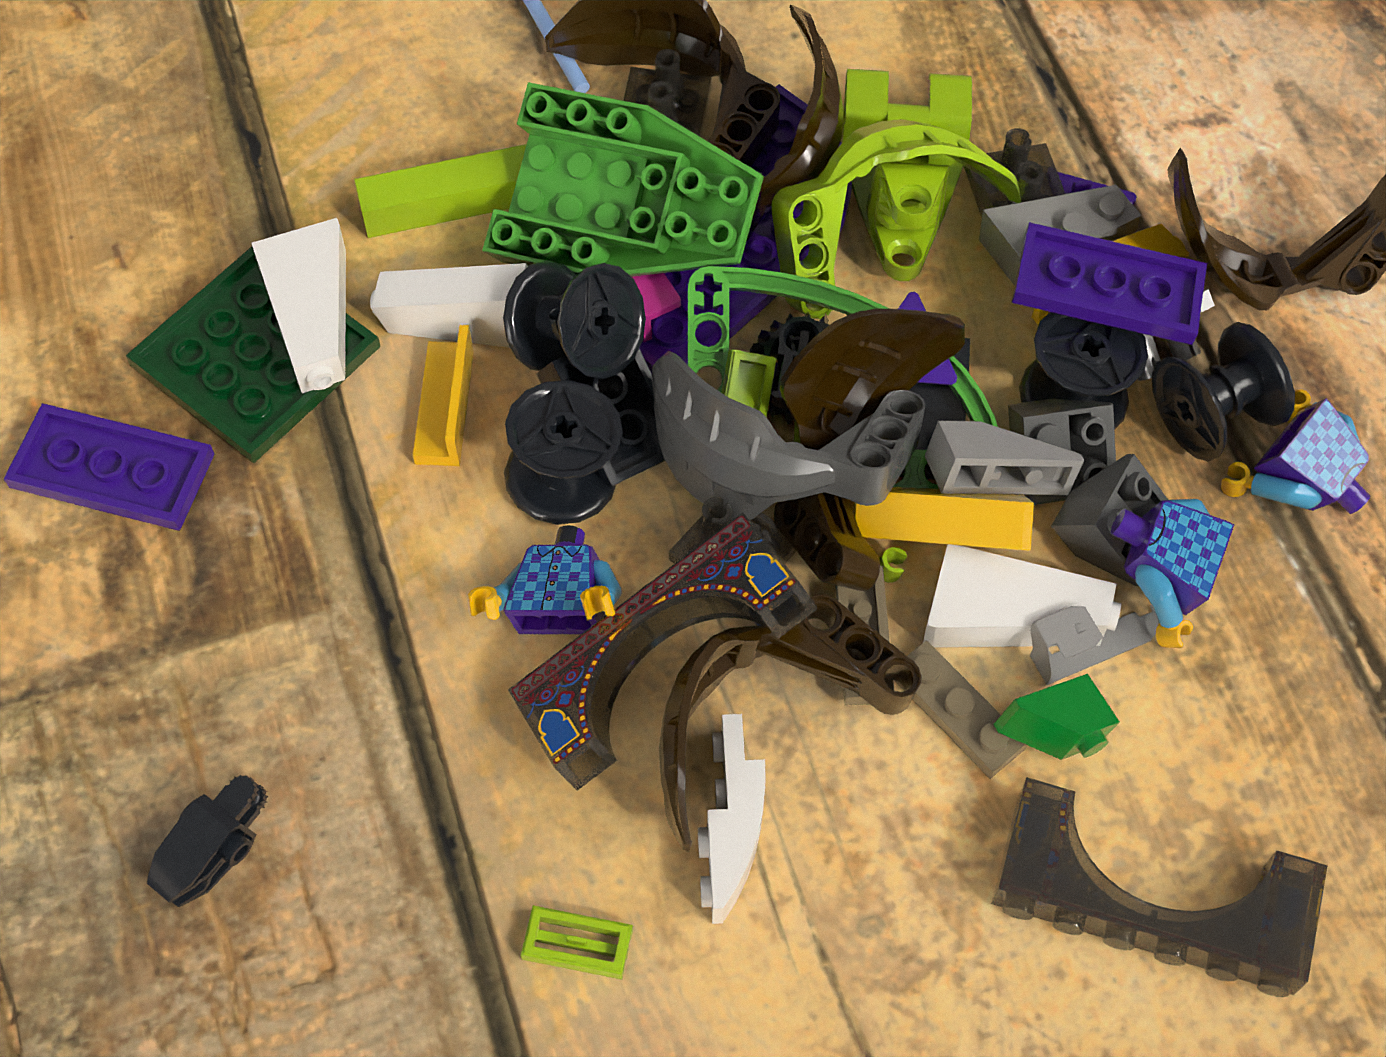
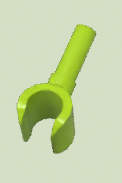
[879,547,907,583]

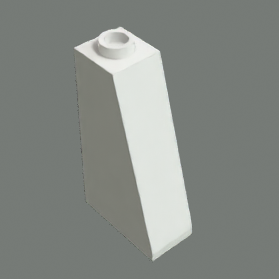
[251,218,346,393]
[370,263,528,348]
[923,544,1121,647]

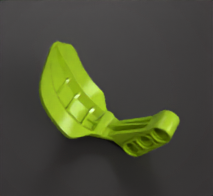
[772,119,1021,319]

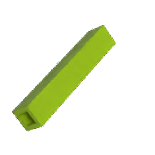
[354,144,527,238]

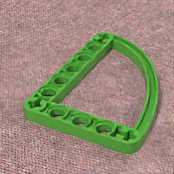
[688,266,998,489]

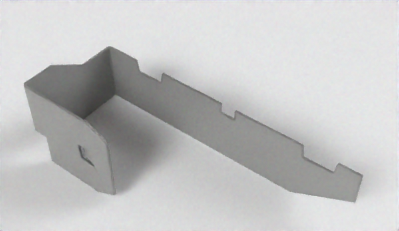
[1030,605,1159,685]

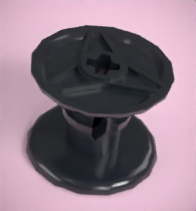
[503,260,646,379]
[1019,312,1148,430]
[1152,322,1295,462]
[504,380,623,525]

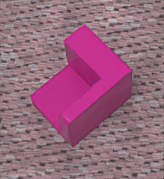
[632,273,681,342]

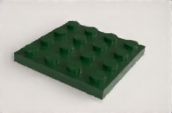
[126,247,381,463]

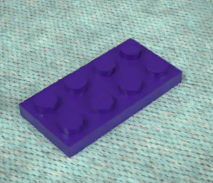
[1012,222,1207,345]
[4,403,215,531]

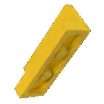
[413,325,474,466]

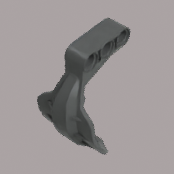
[652,351,926,521]

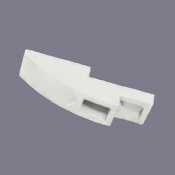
[698,714,765,924]

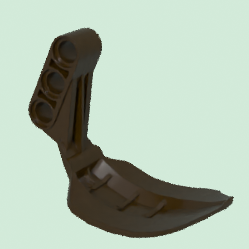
[545,0,780,167]
[746,5,844,242]
[1167,148,1386,311]
[774,309,966,591]
[659,594,922,852]

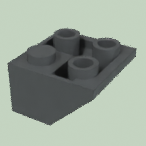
[1008,399,1116,505]
[1051,454,1168,586]

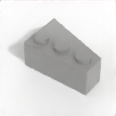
[979,185,1141,286]

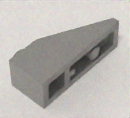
[925,421,1084,495]

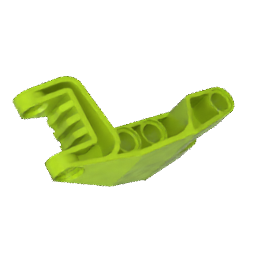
[842,69,972,281]

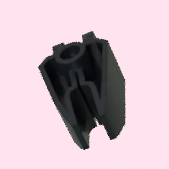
[147,775,268,907]

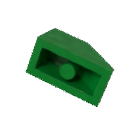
[993,674,1120,760]

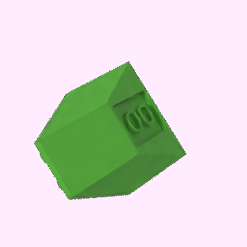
[482,82,764,277]

